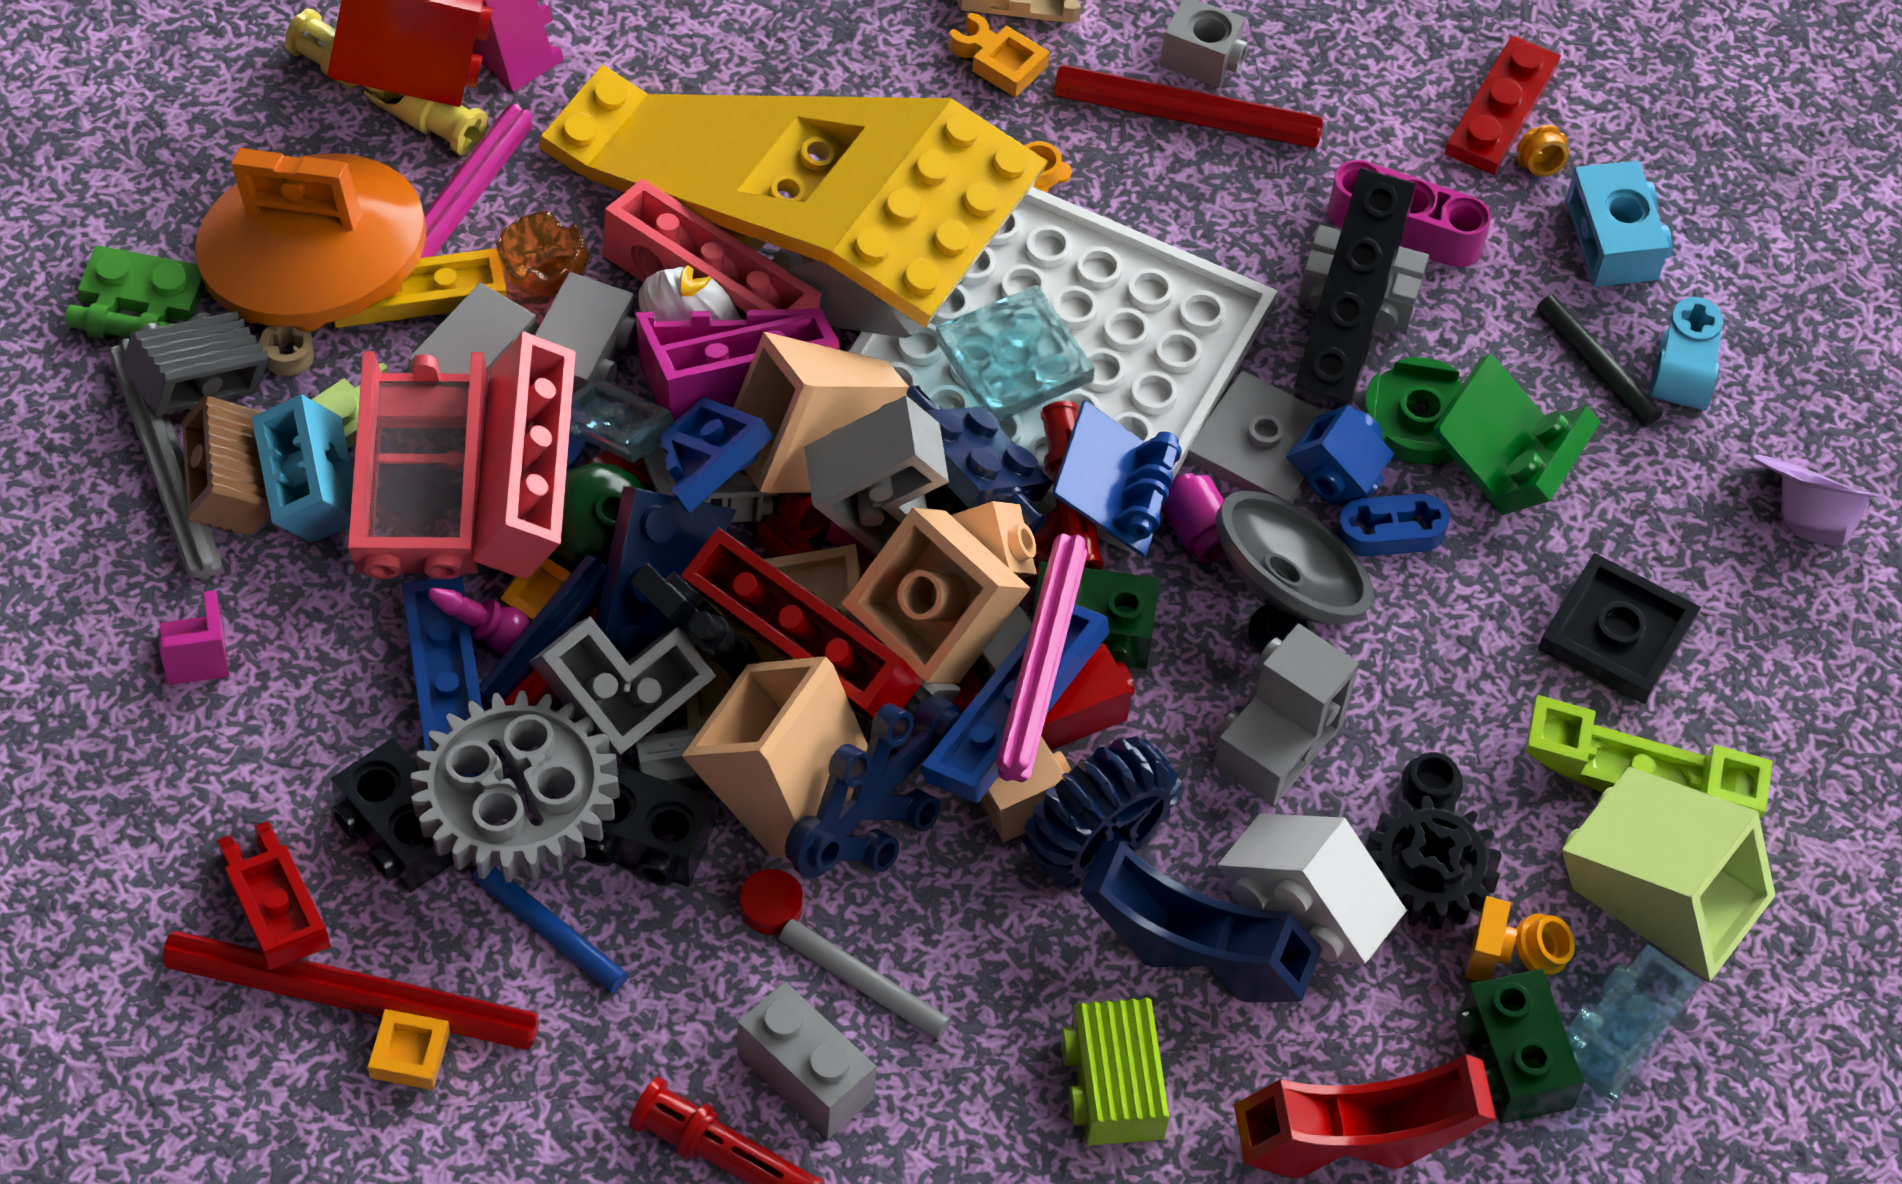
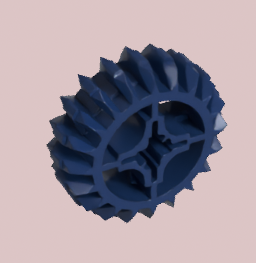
[1022,736,1182,887]

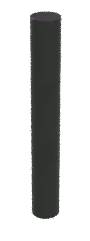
[1537,294,1663,427]

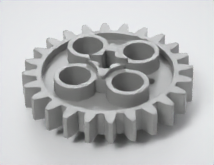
[410,691,620,882]

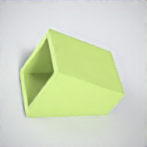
[1562,767,1776,982]

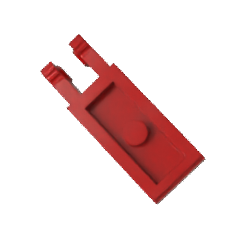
[217,821,331,971]

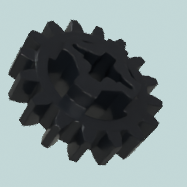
[1365,796,1502,929]

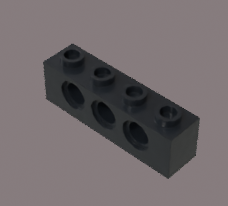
[1294,168,1416,410]

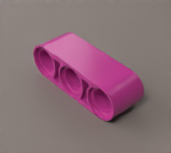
[1327,160,1491,268]

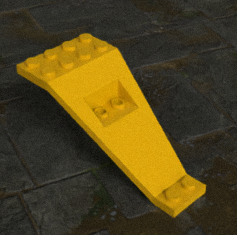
[538,64,1048,328]

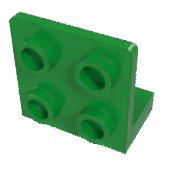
[1432,354,1601,515]

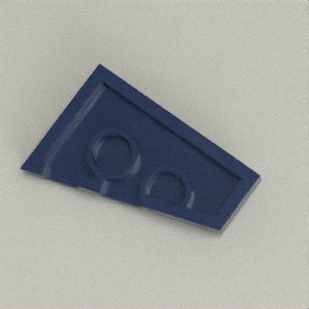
[595,486,737,662]

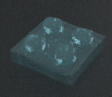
[935,285,1095,421]

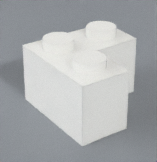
[1217,814,1407,964]

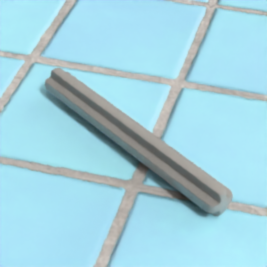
[109,339,222,582]

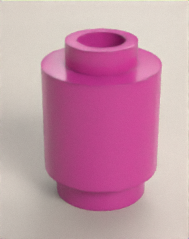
[1161,473,1225,564]

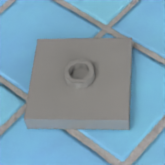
[1185,370,1326,503]

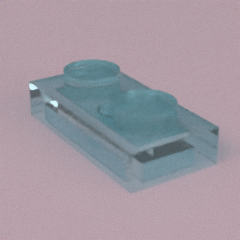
[569,377,674,463]

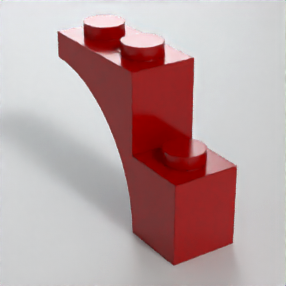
[1234,1054,1496,1179]

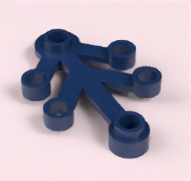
[785,695,963,878]

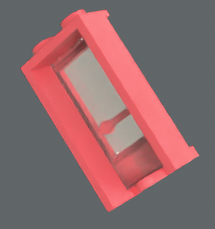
[348,351,489,580]

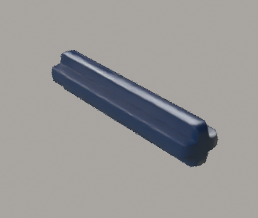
[479,555,607,707]

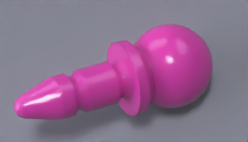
[428,588,530,655]

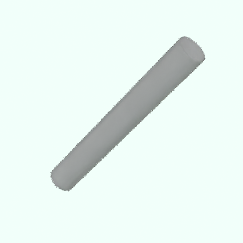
[779,919,951,1040]

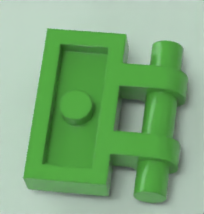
[65,245,205,340]

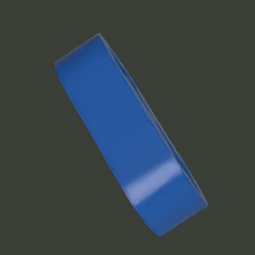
[1337,494,1450,556]

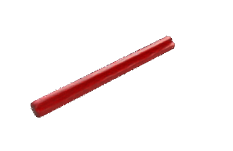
[162,931,539,1050]

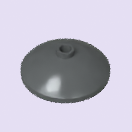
[1215,491,1374,625]

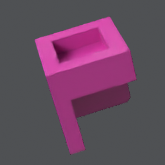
[158,590,229,685]

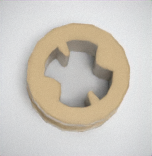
[260,326,315,377]

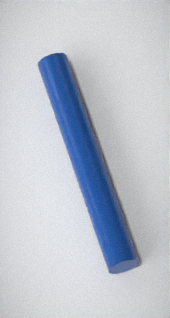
[472,866,629,994]

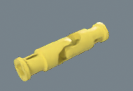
[284,9,488,156]

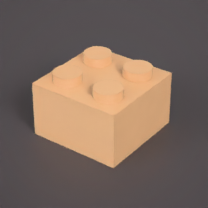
[842,507,1031,683]

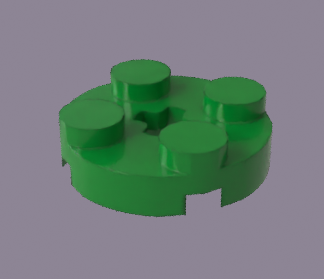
[1362,357,1463,464]

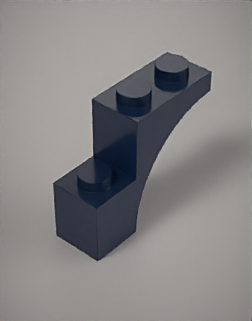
[1080,840,1322,1003]

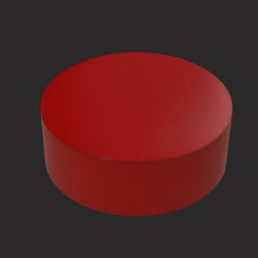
[740,869,803,935]

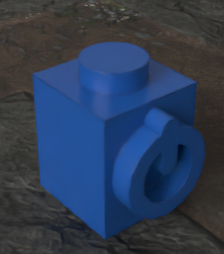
[1286,404,1394,505]

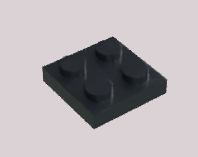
[1538,553,1701,705]

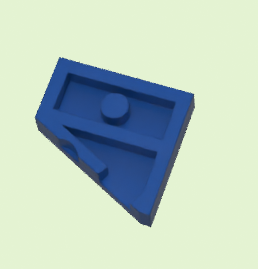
[660,397,774,514]

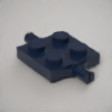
[906,385,1054,534]

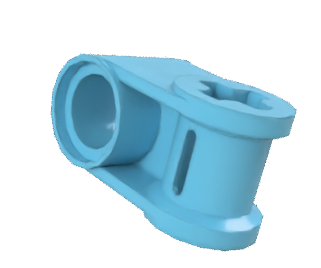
[1649,297,1723,411]

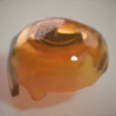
[496,211,590,296]

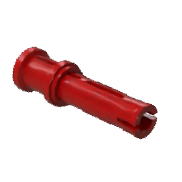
[629,1076,825,1184]

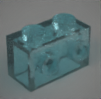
[1566,944,1701,1104]

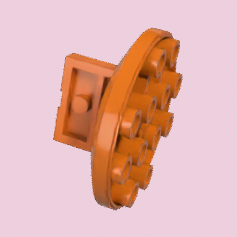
[195,148,427,332]

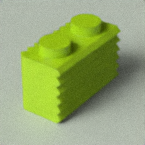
[1061,997,1169,1146]

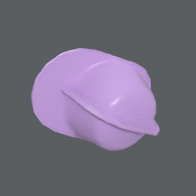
[1753,455,1884,547]

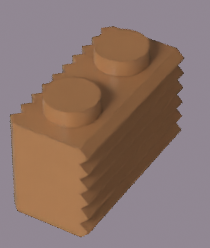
[182,395,271,535]

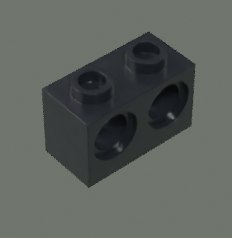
[330,738,454,893]
[583,765,715,887]

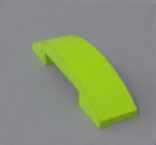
[1525,695,1773,818]

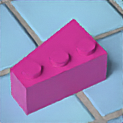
[472,0,564,92]
[635,308,840,427]

